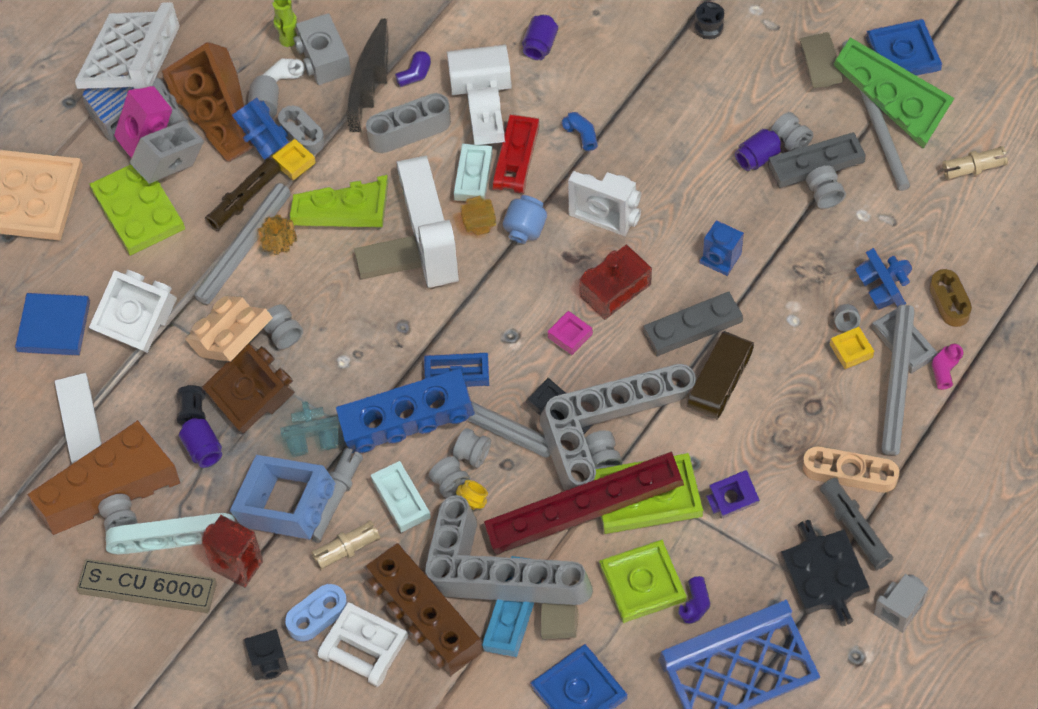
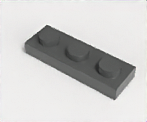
[768,132,866,188]
[643,291,743,357]

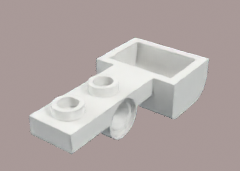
[447,45,511,145]

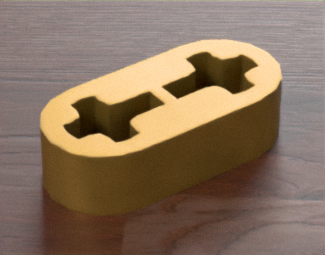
[929,269,972,327]

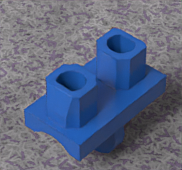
[232,97,289,159]
[855,248,912,310]

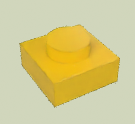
[272,139,316,180]
[830,327,875,369]

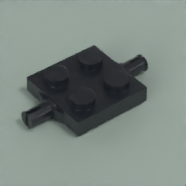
[781,520,870,626]

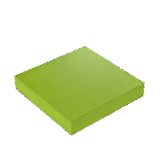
[599,540,687,623]

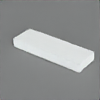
[55,373,102,464]

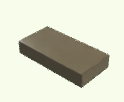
[354,235,422,280]

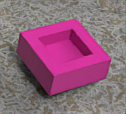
[548,311,593,355]

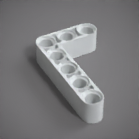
[396,155,459,288]

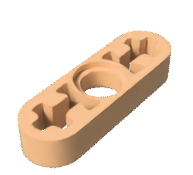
[802,447,899,493]

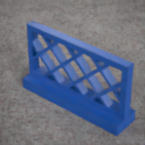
[658,599,820,709]

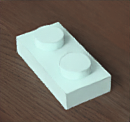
[454,144,493,203]
[371,461,431,533]

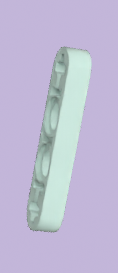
[106,513,236,555]

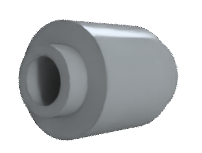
[248,75,279,118]

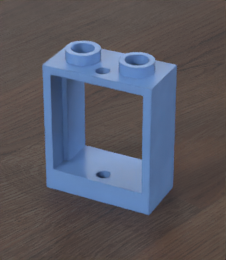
[230,455,336,539]

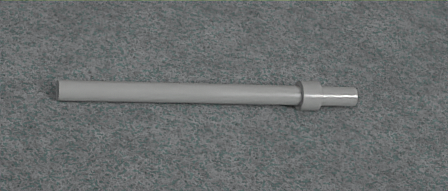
[842,40,910,191]

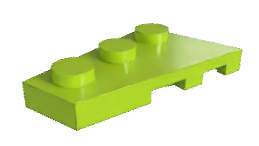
[290,175,388,227]

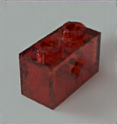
[579,244,652,320]
[202,515,263,588]

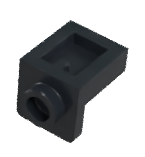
[244,629,289,680]

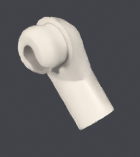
[263,59,305,82]

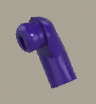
[395,51,431,87]
[678,576,711,623]

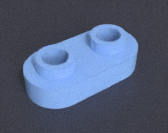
[285,584,347,641]

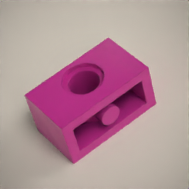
[114,86,173,159]

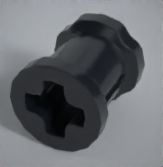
[176,385,206,426]

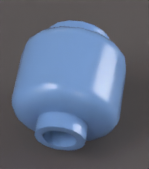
[503,195,547,244]

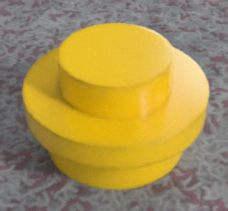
[456,480,488,510]

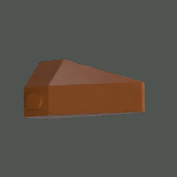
[162,42,253,162]

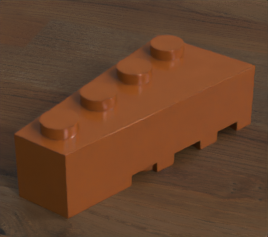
[27,420,181,535]

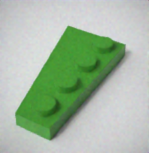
[834,37,955,149]

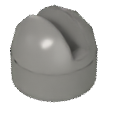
[834,304,861,332]

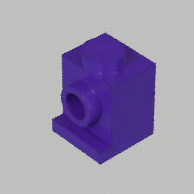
[706,470,760,518]

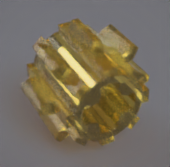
[460,196,497,236]
[257,214,297,255]

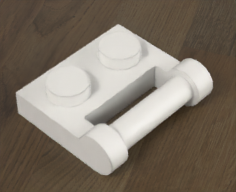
[318,602,408,687]

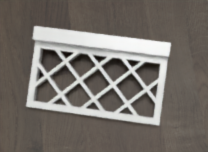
[75,2,180,89]

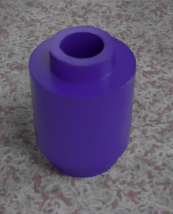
[522,14,559,60]
[735,128,781,171]
[179,418,222,468]

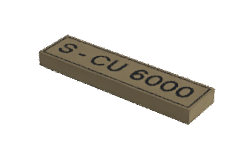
[77,559,217,614]

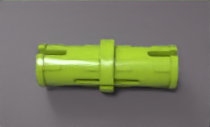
[272,0,297,47]

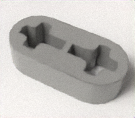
[278,106,325,154]

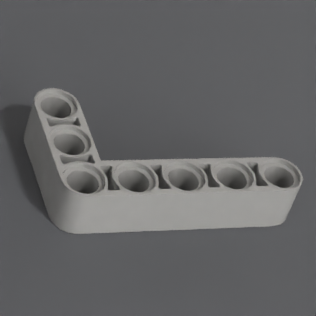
[540,364,696,491]
[425,495,593,605]

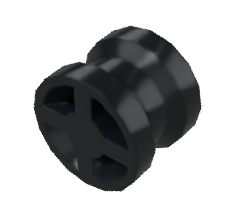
[694,2,725,40]

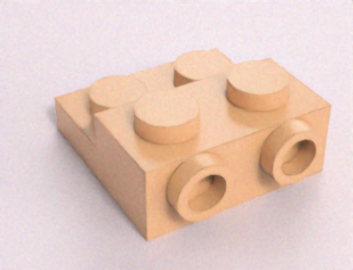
[185,296,273,362]

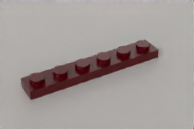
[484,451,684,555]

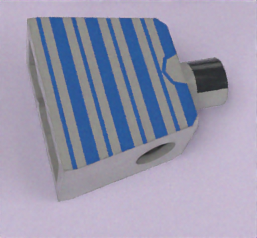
[82,74,134,142]

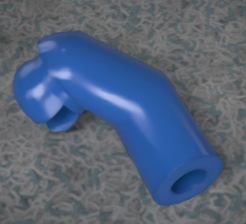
[562,112,598,151]

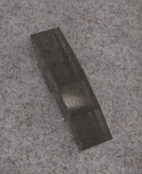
[347,18,389,132]

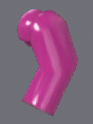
[932,343,964,390]

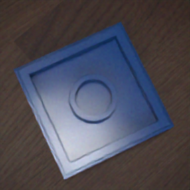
[866,19,942,76]
[15,293,90,355]
[531,644,628,709]

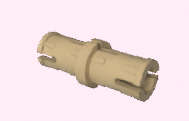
[942,146,1008,180]
[311,520,380,570]

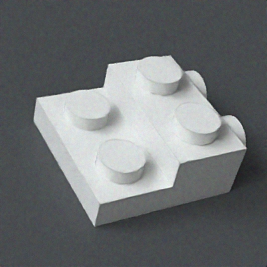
[568,171,642,236]
[89,269,177,353]

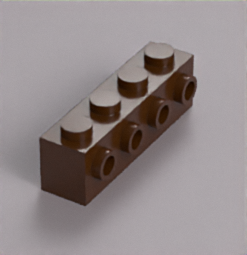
[365,543,483,677]

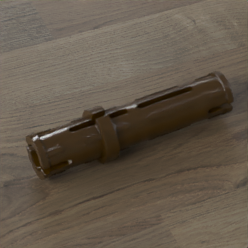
[205,157,281,231]

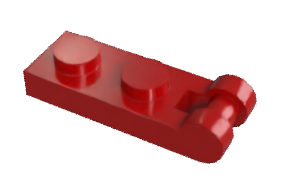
[493,114,540,194]

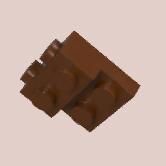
[202,343,295,433]

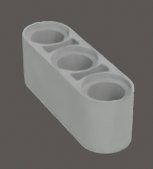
[366,93,451,153]

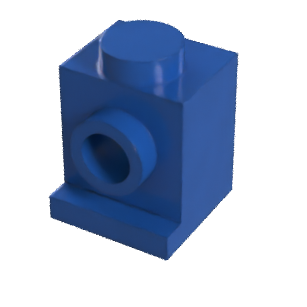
[700,220,744,276]

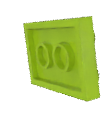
[89,164,185,256]
[594,453,703,534]

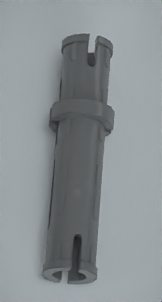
[820,478,893,570]

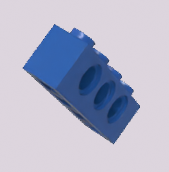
[336,368,476,453]

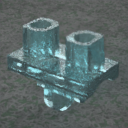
[280,401,341,457]

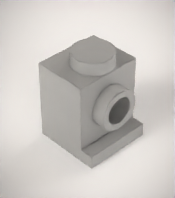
[874,574,929,633]

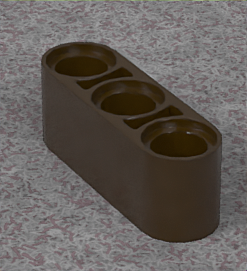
[687,331,754,420]

